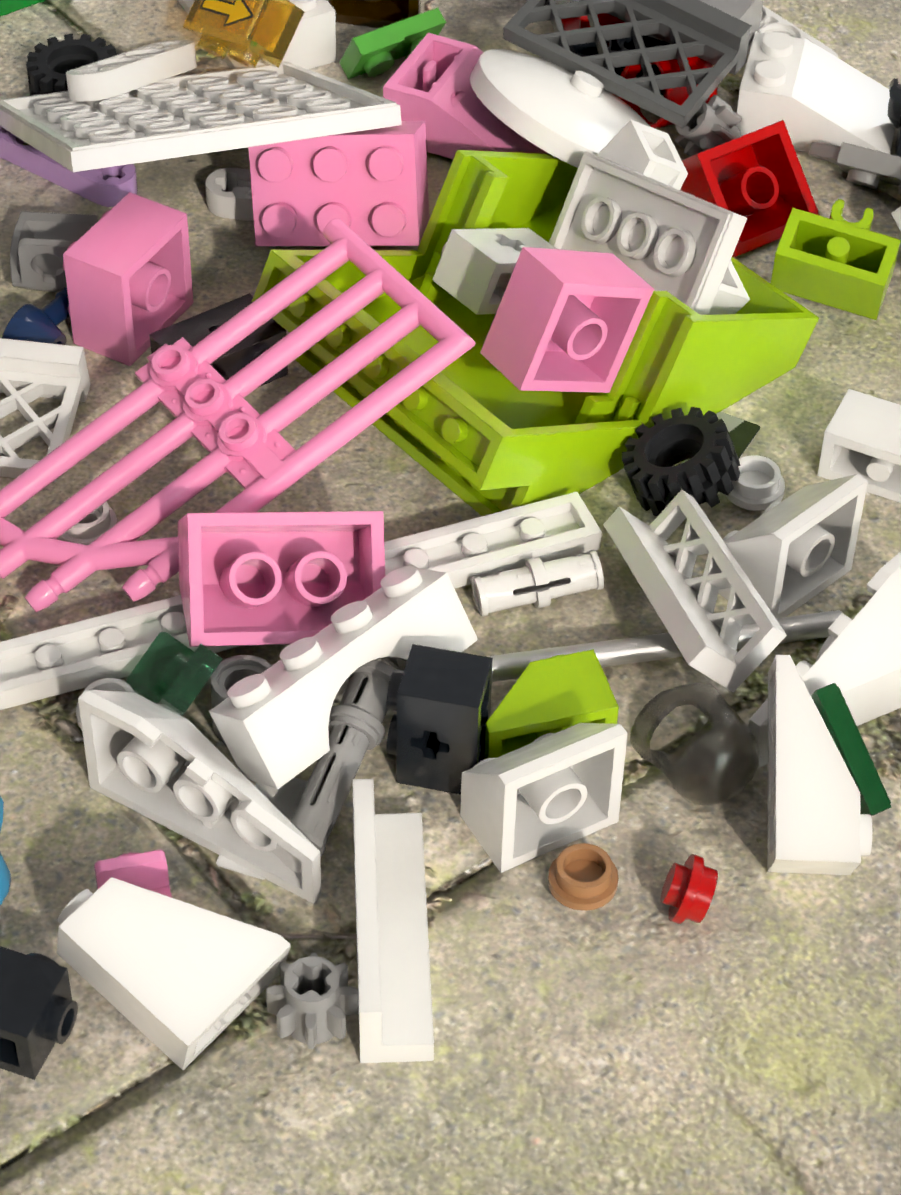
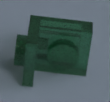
[126,632,223,716]

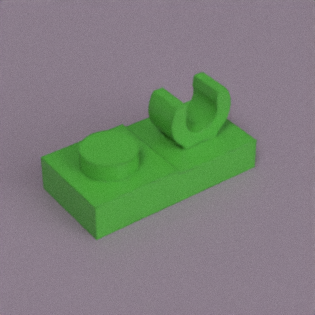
[339,8,446,80]

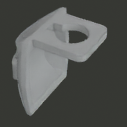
[10,211,98,292]

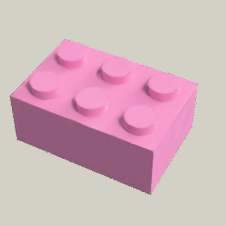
[248,121,429,246]

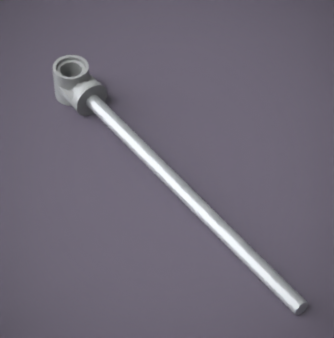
[211,610,842,744]

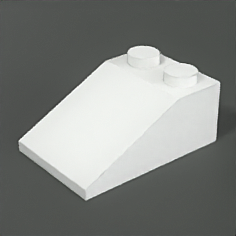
[736,32,895,154]

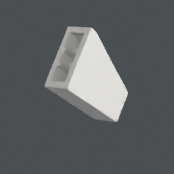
[57,877,291,1070]

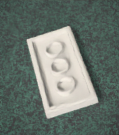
[549,151,747,315]

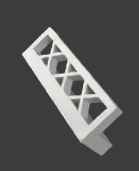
[603,490,787,692]
[353,779,434,1063]

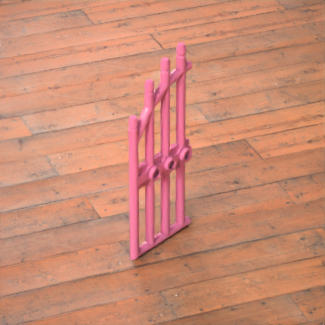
[0,219,475,612]

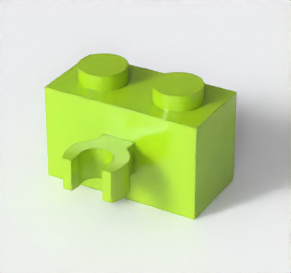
[770,199,901,320]

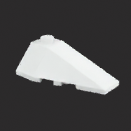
[743,551,901,770]
[78,690,322,904]

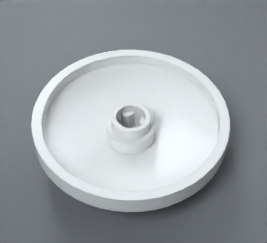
[470,49,651,168]

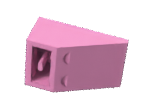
[383,33,547,160]

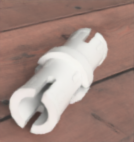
[472,550,604,616]

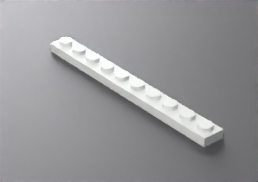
[0,492,602,710]

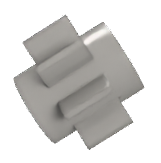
[675,95,741,157]
[266,953,359,1049]

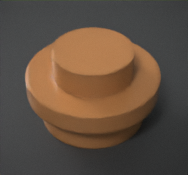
[548,843,618,911]

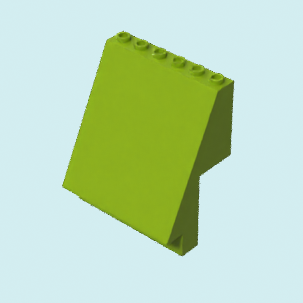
[252,150,819,516]

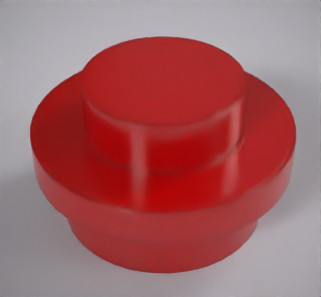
[660,854,718,924]

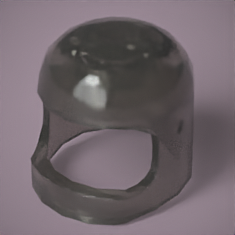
[630,683,760,806]

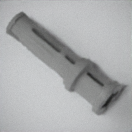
[291,659,394,857]

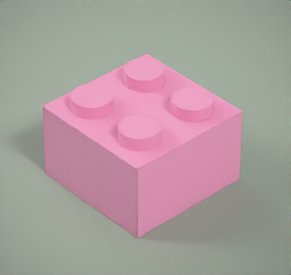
[63,192,193,366]
[480,247,654,393]

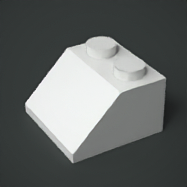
[718,474,868,618]
[460,723,628,873]

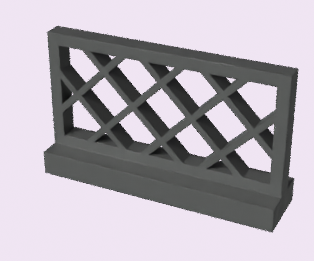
[503,0,752,128]

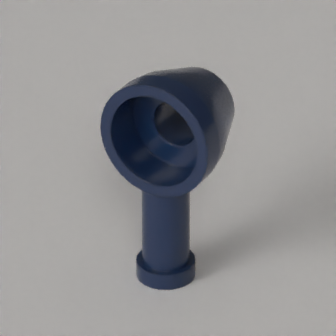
[2,287,69,345]

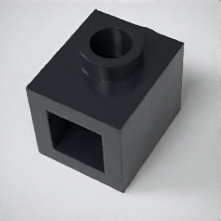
[0,947,78,1080]

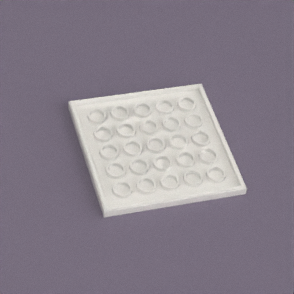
[0,62,402,172]

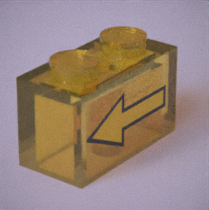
[183,0,305,69]

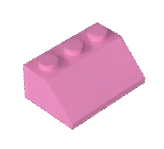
[177,511,385,647]

